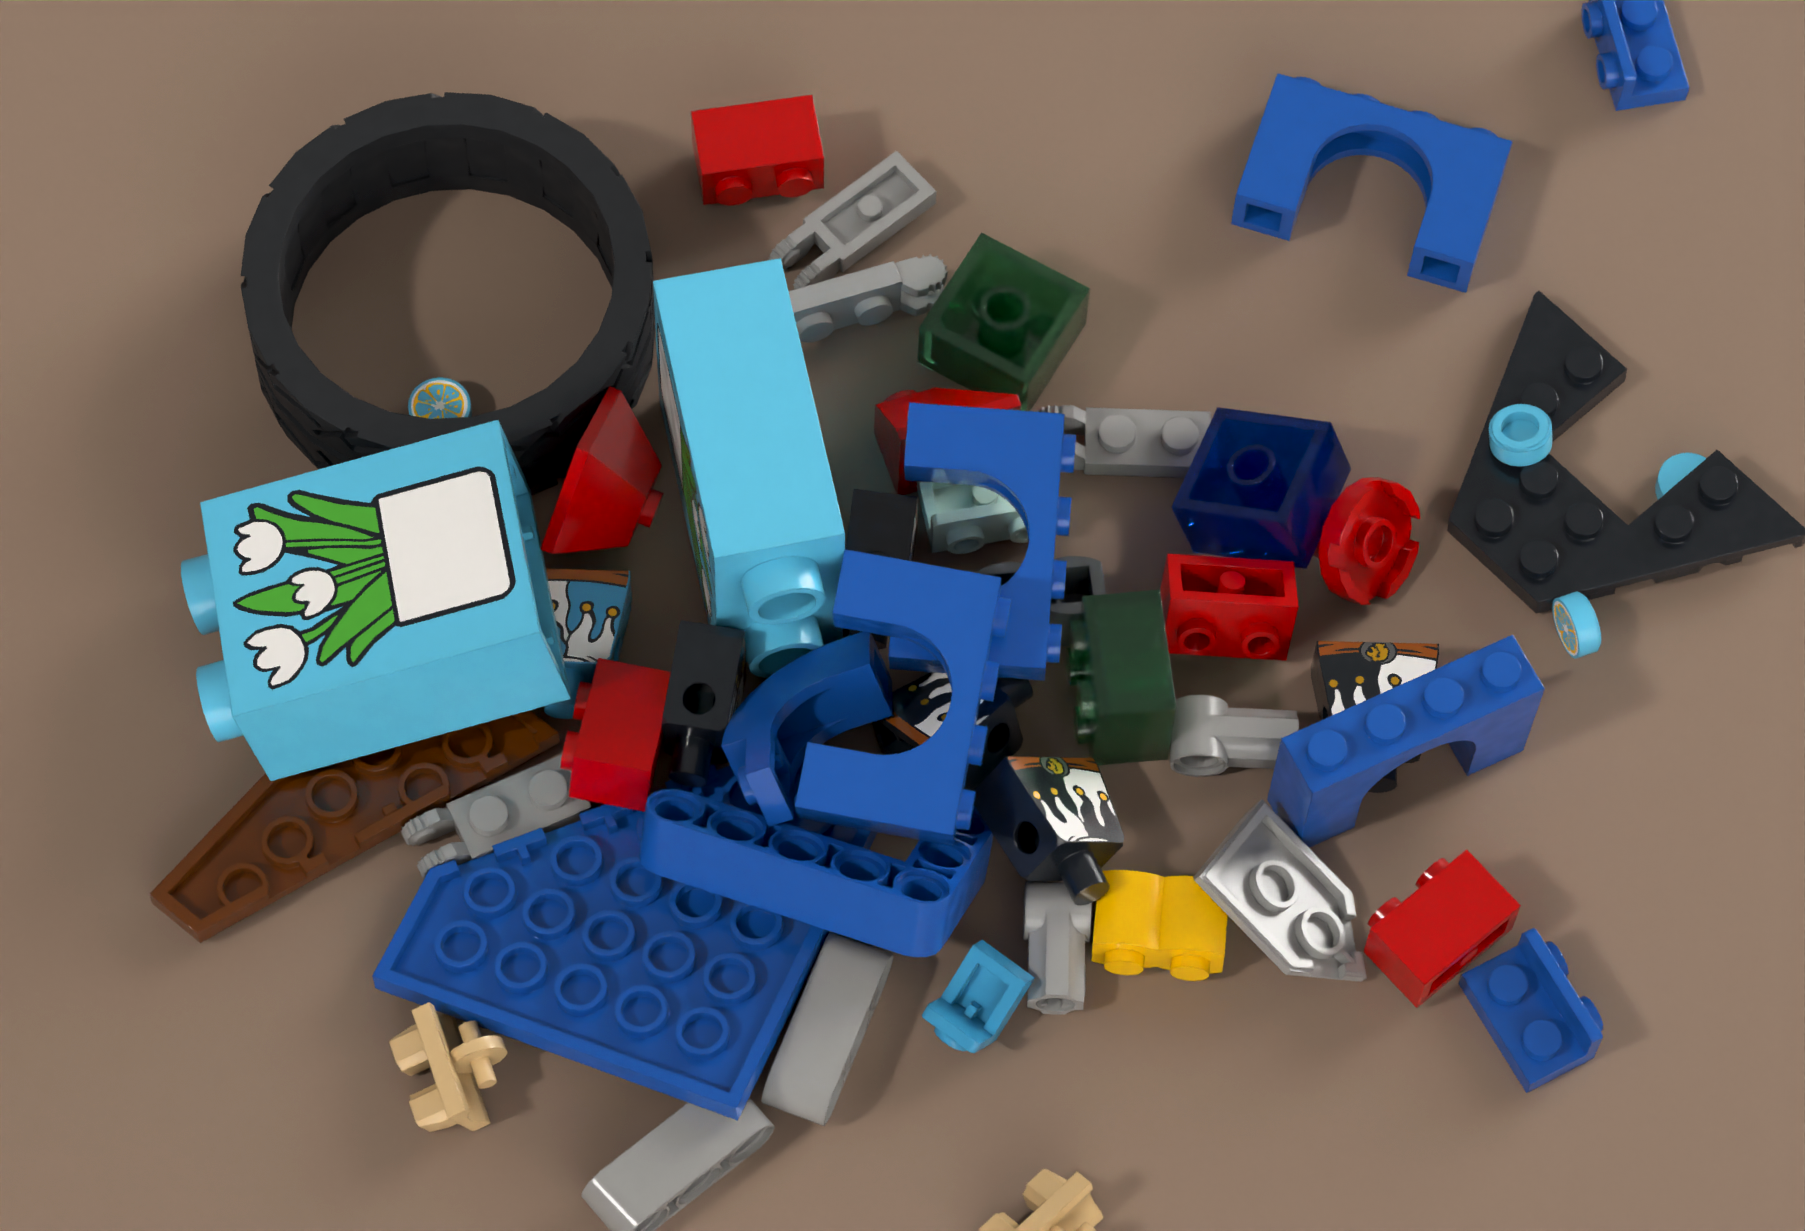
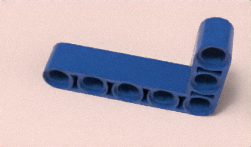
[639,789,993,957]

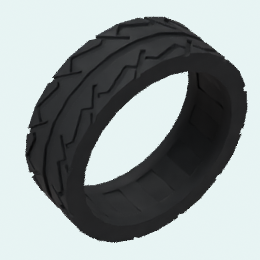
[241,92,655,496]

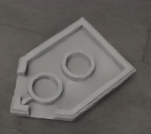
[1193,799,1367,982]

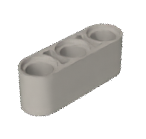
[761,932,894,1126]
[581,1097,775,1231]

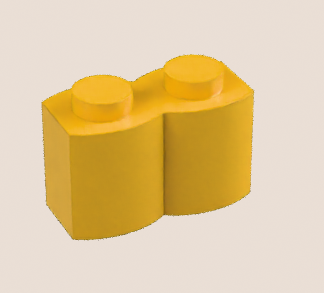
[1091,870,1228,981]

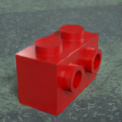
[691,95,824,206]
[1157,554,1299,661]
[560,658,671,812]
[1363,849,1521,1008]

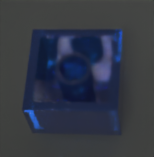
[1171,407,1352,569]

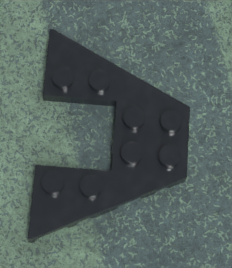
[1447,290,1805,614]

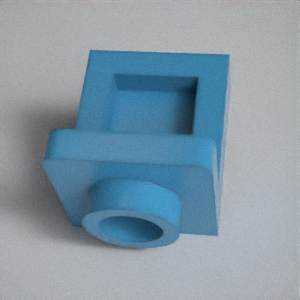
[922,940,1035,1053]

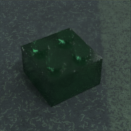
[917,232,1090,411]
[1066,589,1177,766]

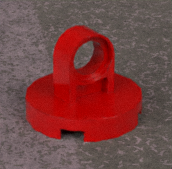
[1295,477,1420,605]

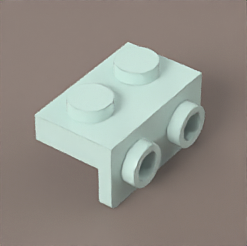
[917,481,1028,554]

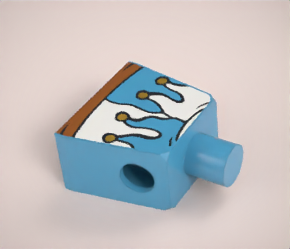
[544,568,632,719]

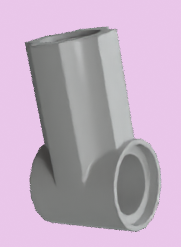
[1170,695,1299,777]
[1023,881,1092,1015]

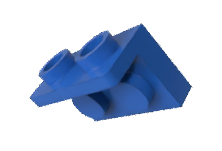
[1581,0,1690,111]
[1458,927,1603,1093]

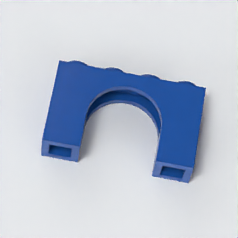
[1231,73,1512,293]
[888,402,1076,681]
[795,549,1012,846]
[1267,635,1545,848]

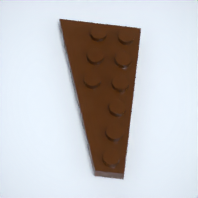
[149,710,560,943]

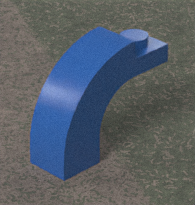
[721,632,893,827]

